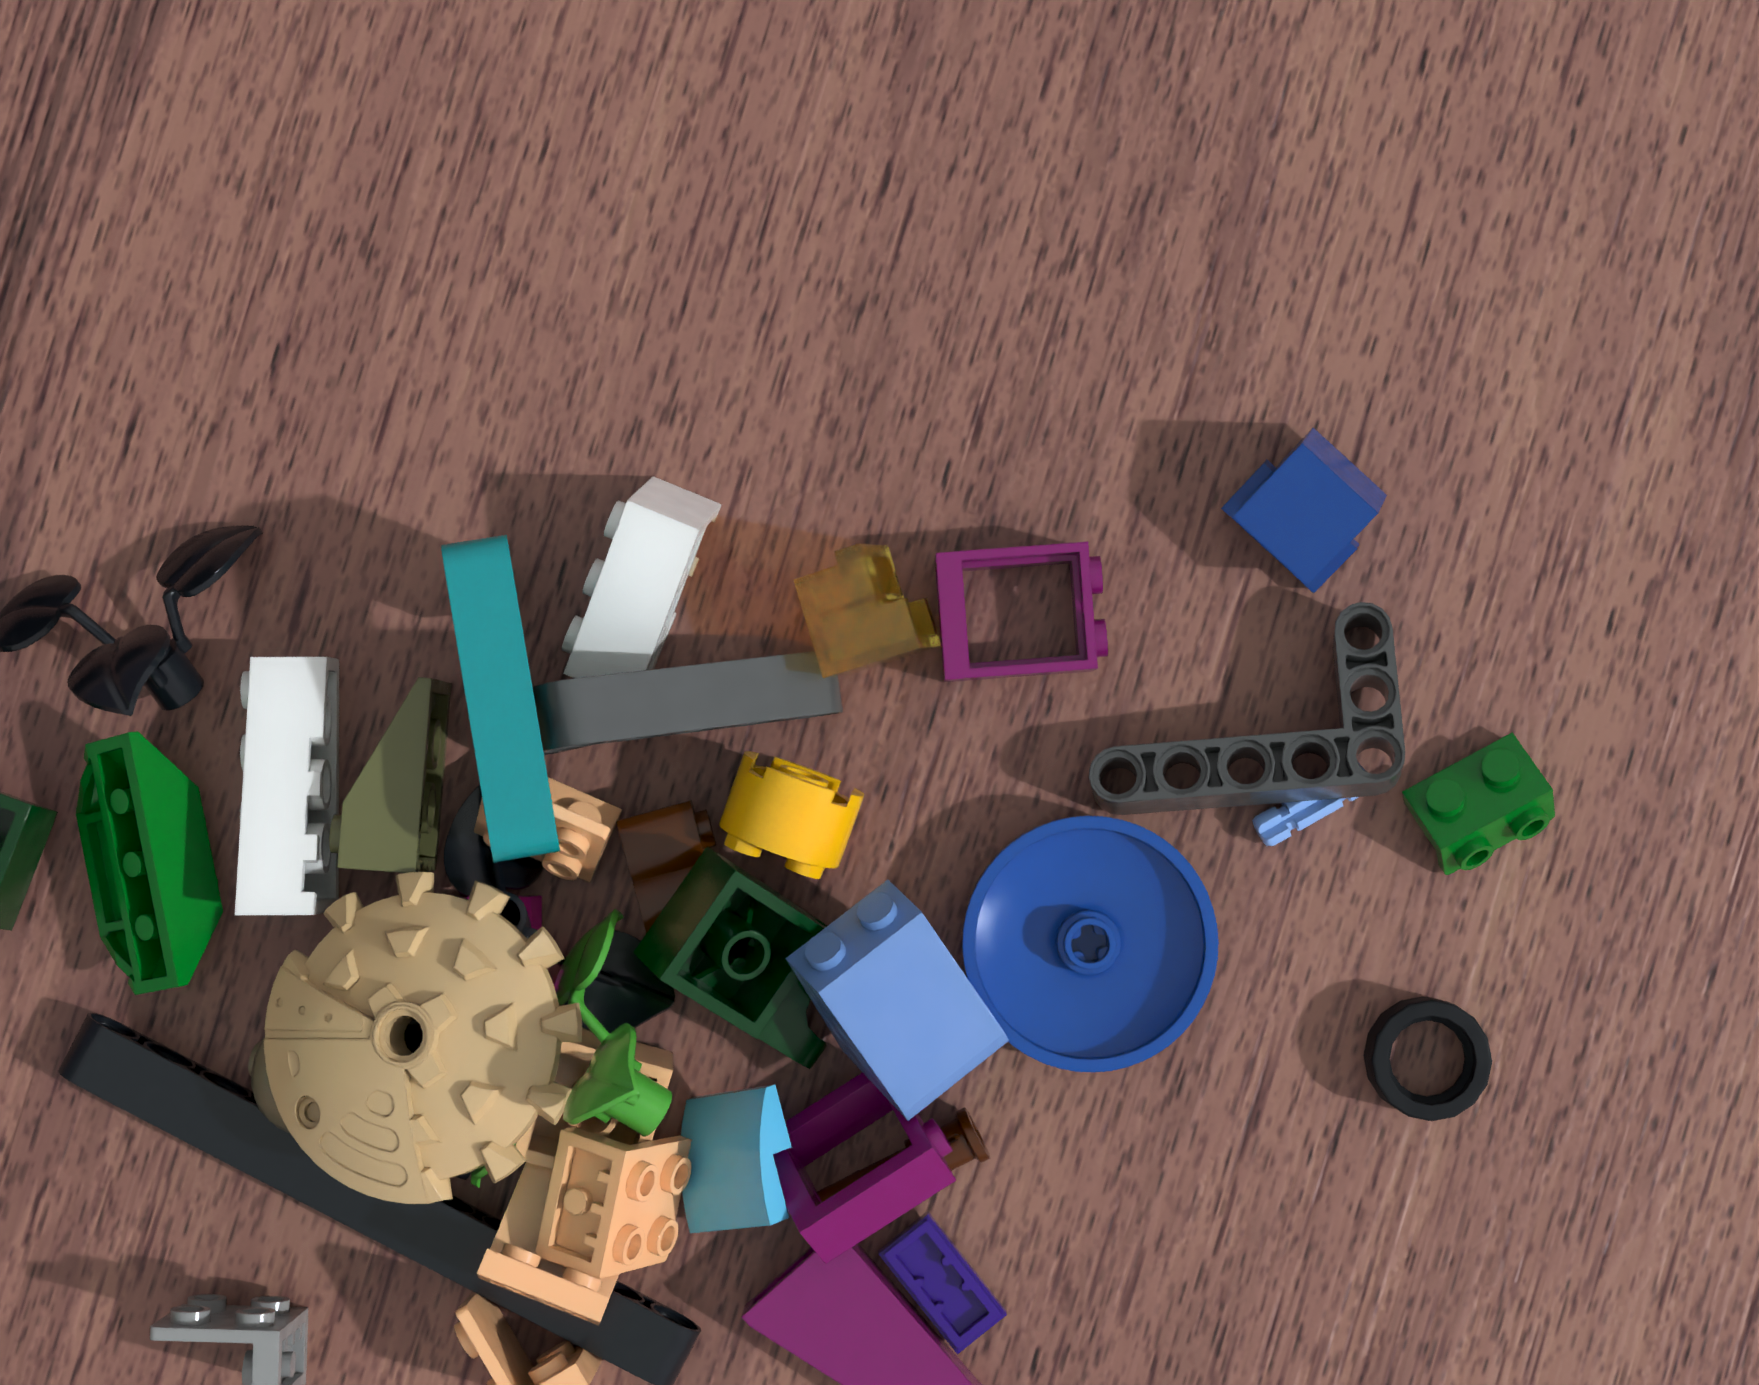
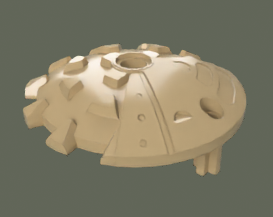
[264,872,582,1204]

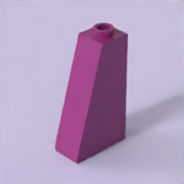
[742,1244,982,1385]

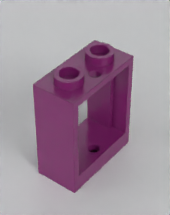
[934,542,1108,682]
[773,1072,956,1264]

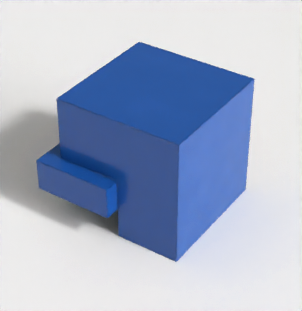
[1221,428,1387,593]

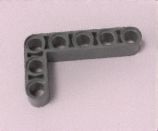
[1089,602,1405,815]
[533,650,843,755]

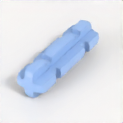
[1252,763,1364,846]

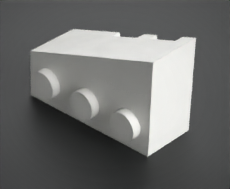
[562,476,722,678]

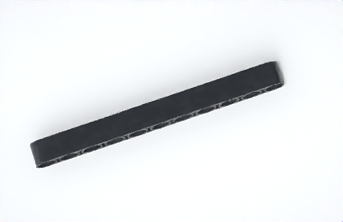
[58,1013,701,1385]

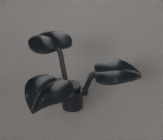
[0,526,263,716]
[404,785,675,1053]

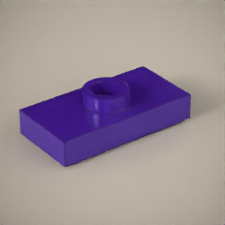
[878,1211,1007,1354]

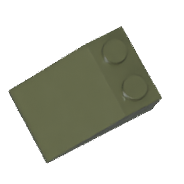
[329,677,452,873]

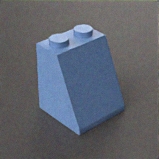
[785,880,1009,1121]

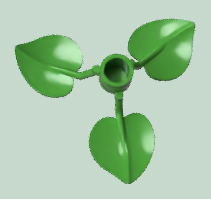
[471,909,672,1188]

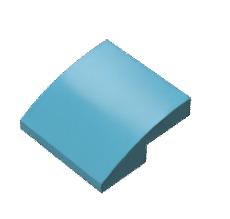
[681,1084,792,1233]

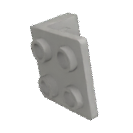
[150,1294,309,1385]

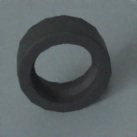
[1363,996,1492,1121]

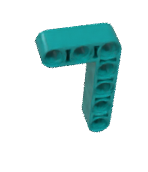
[441,535,560,863]

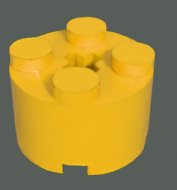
[719,751,864,879]

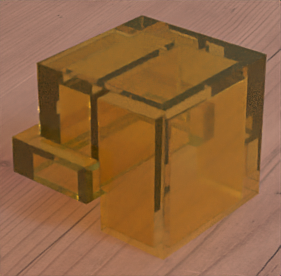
[793,544,941,678]

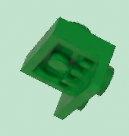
[1402,732,1555,875]

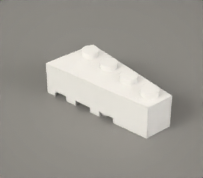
[235,657,339,915]

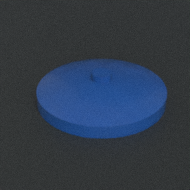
[962,816,1219,1073]

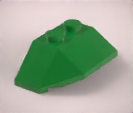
[76,731,223,995]

